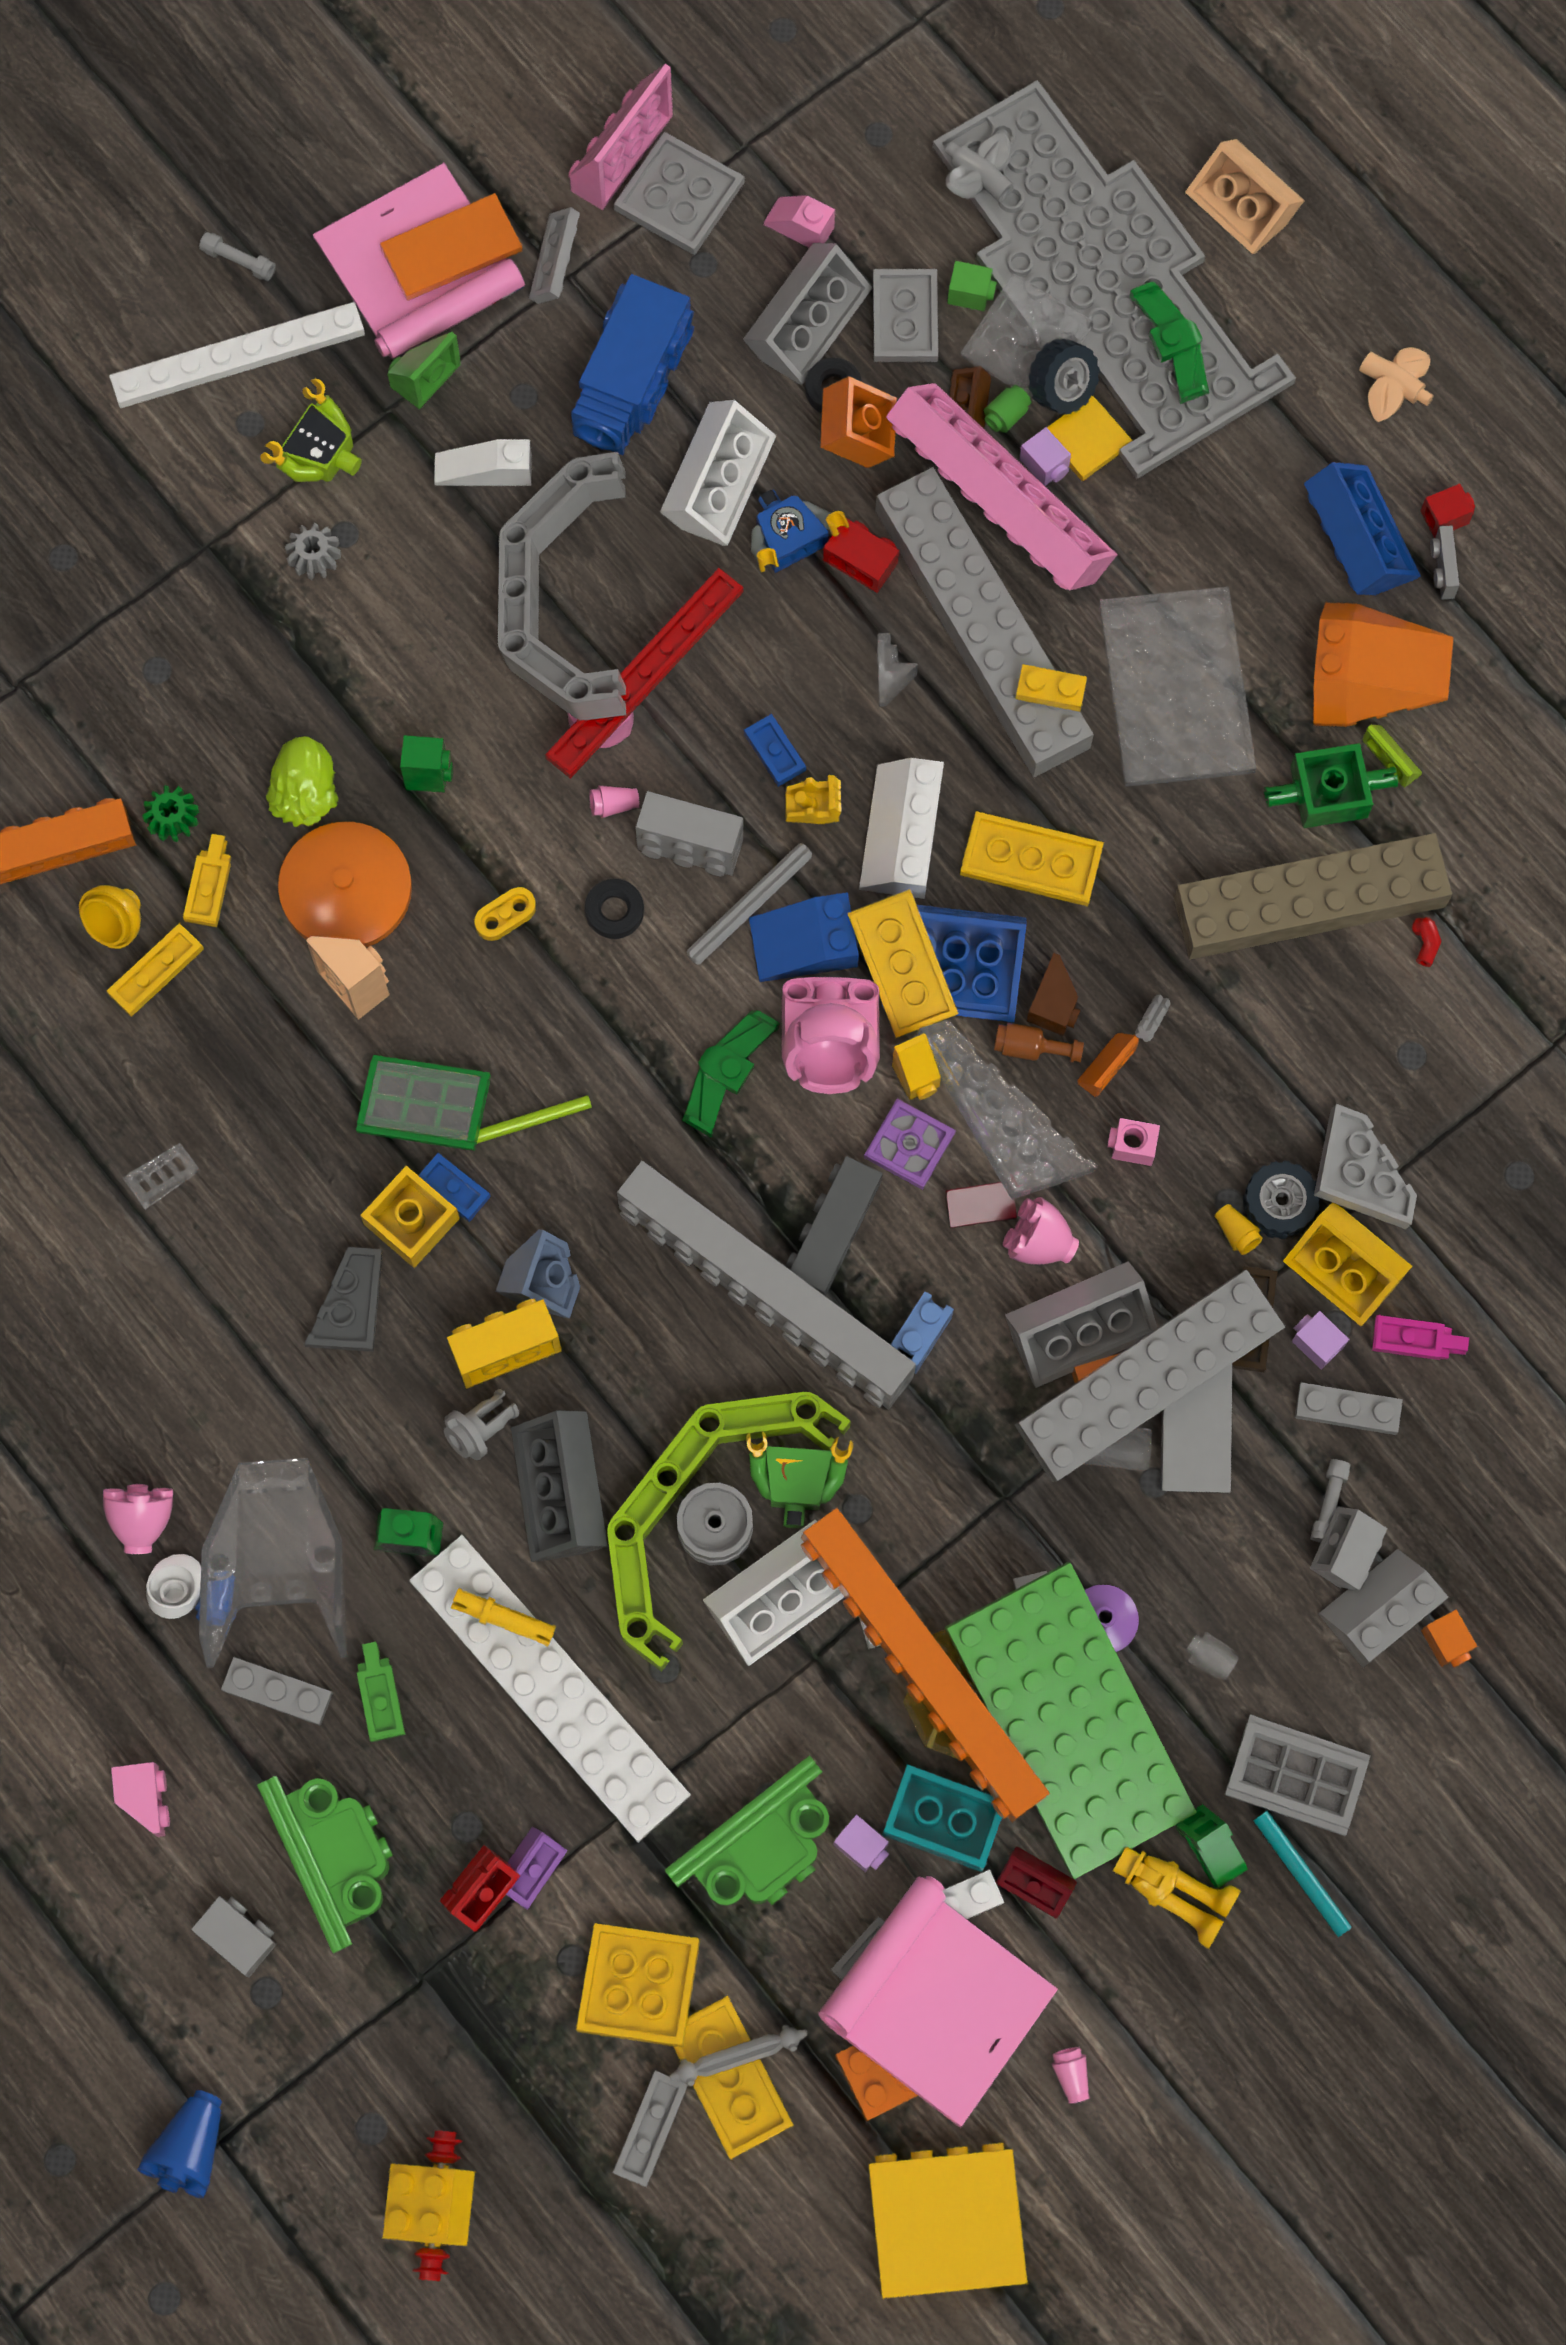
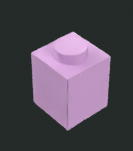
[1019,427,1071,486]
[1292,1311,1349,1370]
[833,1814,889,1872]

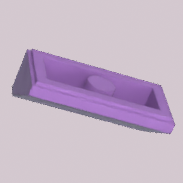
[506,1827,568,1910]

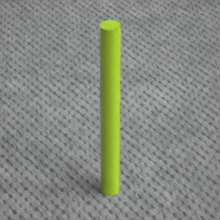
[460,1095,592,1144]

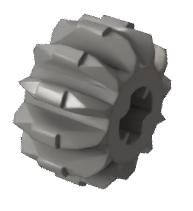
[285,522,341,580]

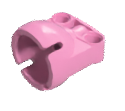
[782,977,880,1094]

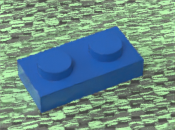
[744,714,806,787]
[418,1153,491,1222]

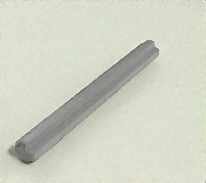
[687,843,812,965]

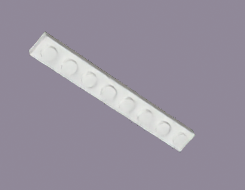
[109,302,365,409]

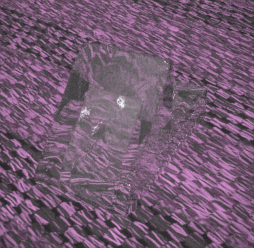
[877,633,918,707]

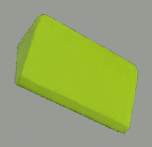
[1363,724,1422,788]

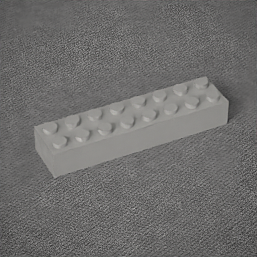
[1014,1270,1285,1482]

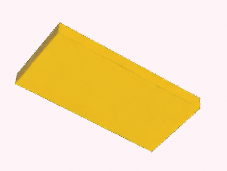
[960,811,1104,906]
[847,889,958,1038]
[673,1996,794,2160]

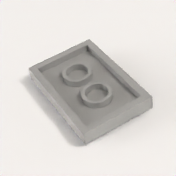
[873,269,938,362]

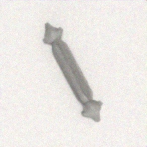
[670,2025,807,2086]

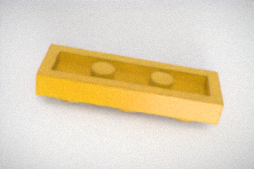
[107,923,204,1017]

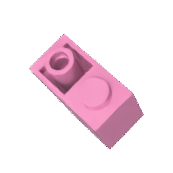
[111,1762,170,1837]

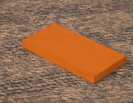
[380,193,523,301]

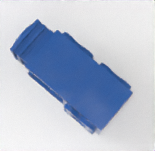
[571,274,694,455]

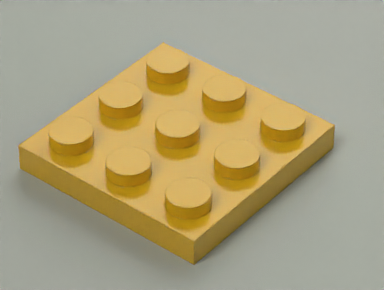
[576,1923,700,2047]

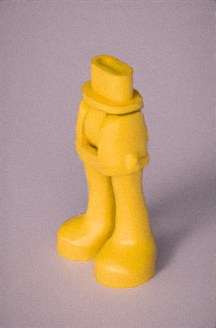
[1113,1846,1241,1949]

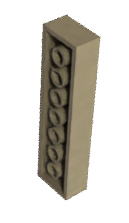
[1174,833,1452,960]

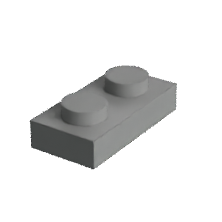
[1430,526,1459,599]

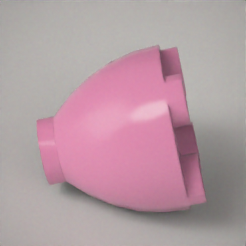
[1003,1197,1079,1265]
[103,1484,173,1554]

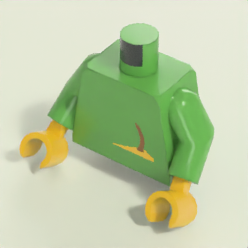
[746,1432,853,1528]

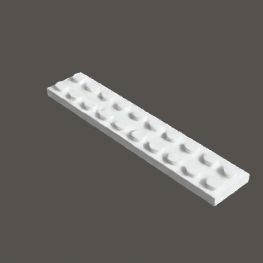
[409,1535,691,1843]

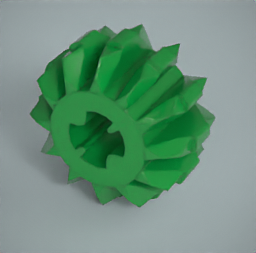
[142,785,200,843]

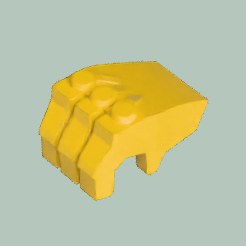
[785,775,841,824]

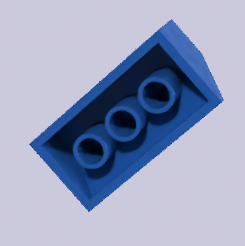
[1304,462,1421,595]

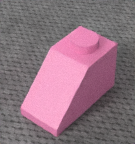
[764,195,835,248]

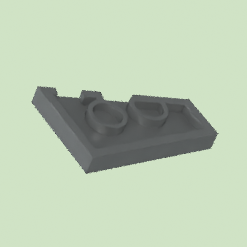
[304,1247,383,1352]

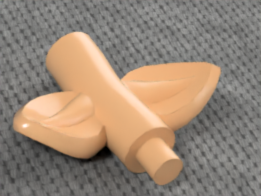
[1359,347,1434,422]

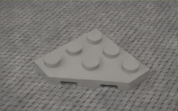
[1314,1104,1417,1229]

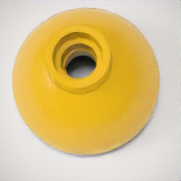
[79,885,141,949]

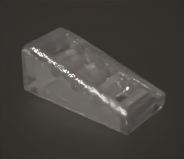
[122,1143,200,1209]

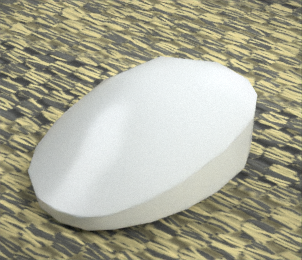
[146,1554,205,1619]

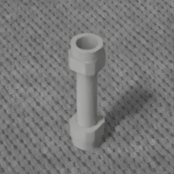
[199,232,276,281]
[1310,1459,1351,1543]

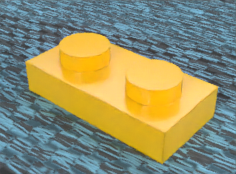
[1015,664,1087,712]

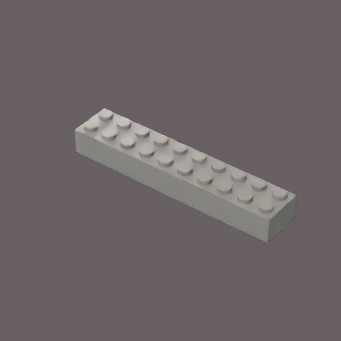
[875,467,1094,778]
[617,1161,916,1410]

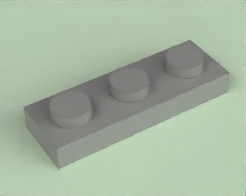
[529,207,580,304]
[1295,1382,1403,1435]
[221,1657,333,1726]
[613,2071,688,2187]

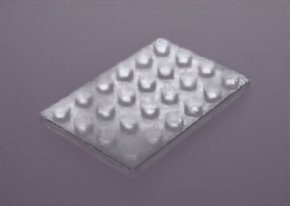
[1099,587,1257,787]

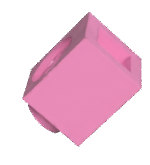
[1107,1118,1160,1166]

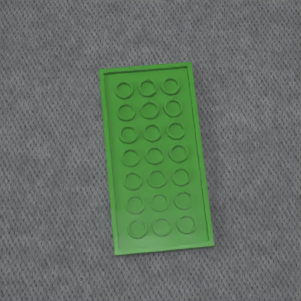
[945,1562,1197,1879]

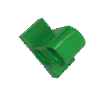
[1175,1804,1248,1889]

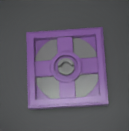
[864,1099,956,1190]

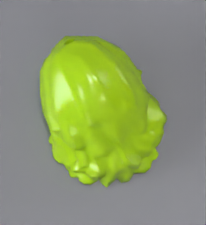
[266,736,339,827]

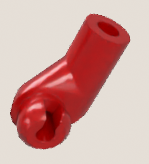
[1412,917,1442,967]

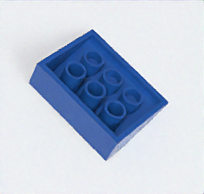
[882,905,1027,1022]

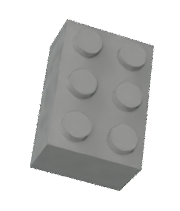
[636,791,743,876]

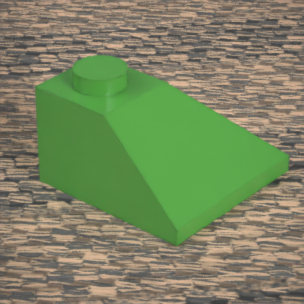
[388,332,461,409]

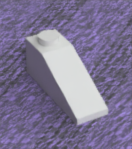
[434,439,532,486]

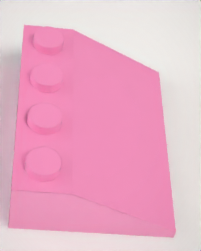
[569,64,673,210]

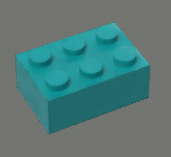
[882,1764,1002,1872]

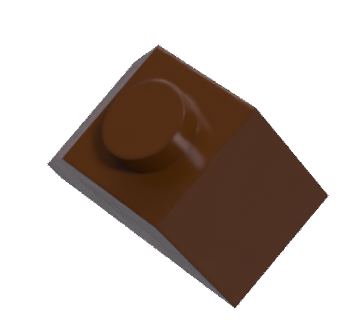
[1027,953,1081,1036]

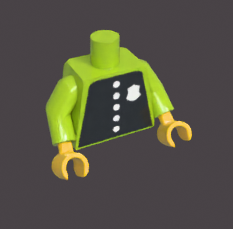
[260,379,362,482]

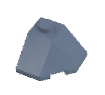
[496,1230,580,1319]

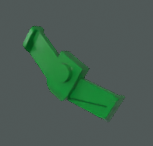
[1130,281,1209,404]
[682,1010,780,1137]

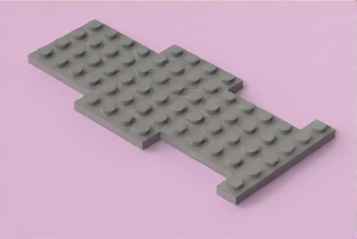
[933,80,1296,479]

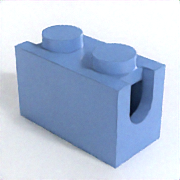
[891,1292,954,1374]

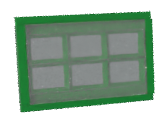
[356,1055,491,1151]

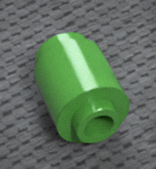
[984,385,1031,433]

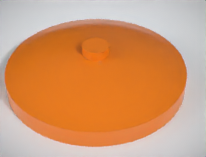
[278,822,412,948]

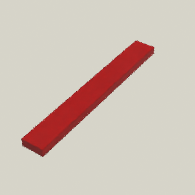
[545,568,744,779]

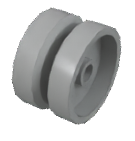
[677,1483,753,1566]

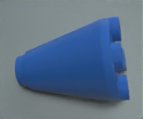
[137,2090,222,2199]

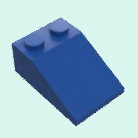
[749,892,859,982]

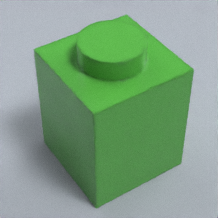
[947,261,997,311]

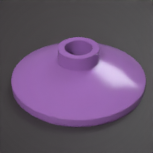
[1085,1585,1139,1652]

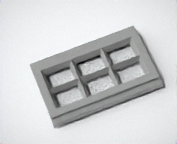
[1225,1715,1370,1836]

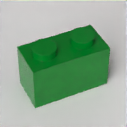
[400,735,453,793]

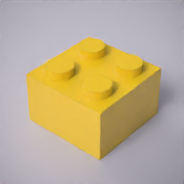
[360,1165,460,1268]

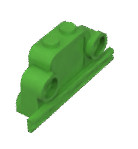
[664,1755,829,1906]
[257,1776,393,1954]

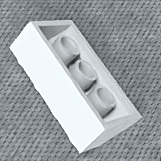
[660,400,776,546]
[859,758,944,899]
[703,1520,844,1666]

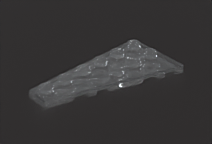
[916,1020,1098,1200]

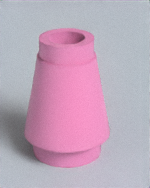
[589,785,639,818]
[1051,2047,1090,2103]

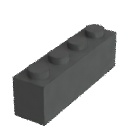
[785,1156,883,1296]

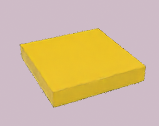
[1047,396,1133,482]

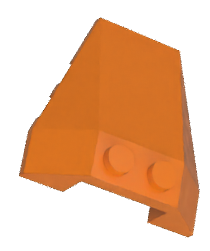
[1313,603,1454,727]

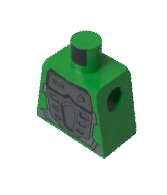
[374,1508,444,1557]

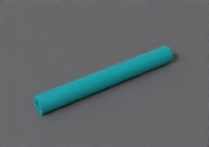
[1253,1811,1352,1937]

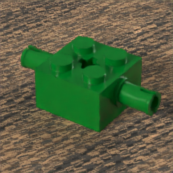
[1264,743,1398,828]

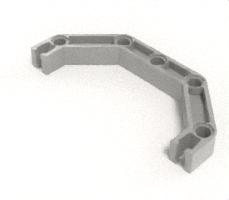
[498,452,626,720]

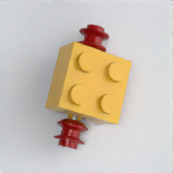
[383,2131,475,2281]

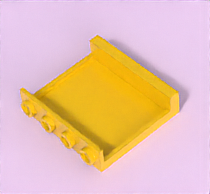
[868,2143,1027,2299]

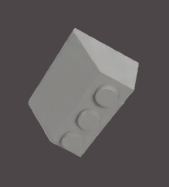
[1318,1549,1449,1668]

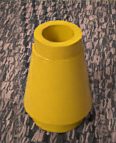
[1215,1204,1263,1255]

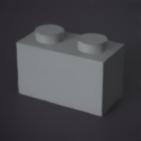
[1310,1507,1388,1590]
[191,1896,277,1977]

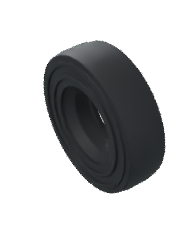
[805,358,862,413]
[584,879,644,939]

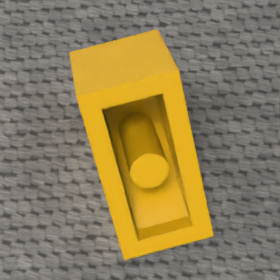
[892,1033,941,1101]

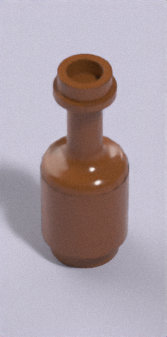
[994,1022,1084,1063]

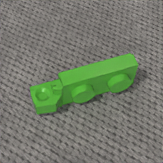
[357,1642,406,1742]

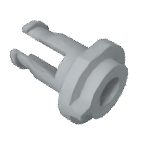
[444,1389,519,1460]

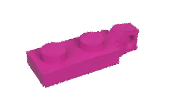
[1371,1315,1469,1360]

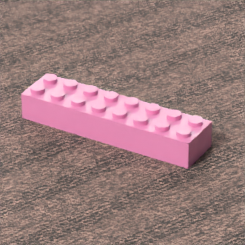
[886,383,1118,591]

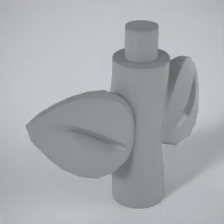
[945,131,1014,202]

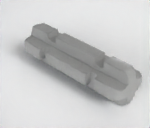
[1135,995,1171,1042]

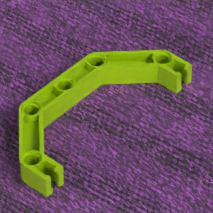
[607,1392,851,1672]

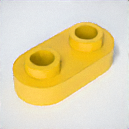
[474,887,536,941]

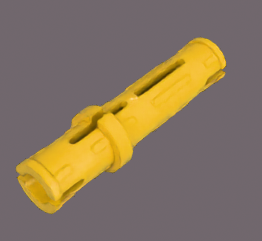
[451,1588,556,1647]

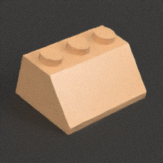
[1185,139,1304,254]
[306,936,389,1020]

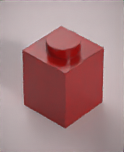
[1420,484,1475,538]

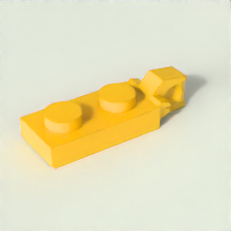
[183,834,231,927]

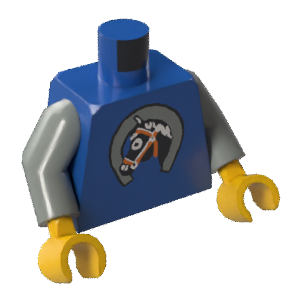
[751,490,849,573]

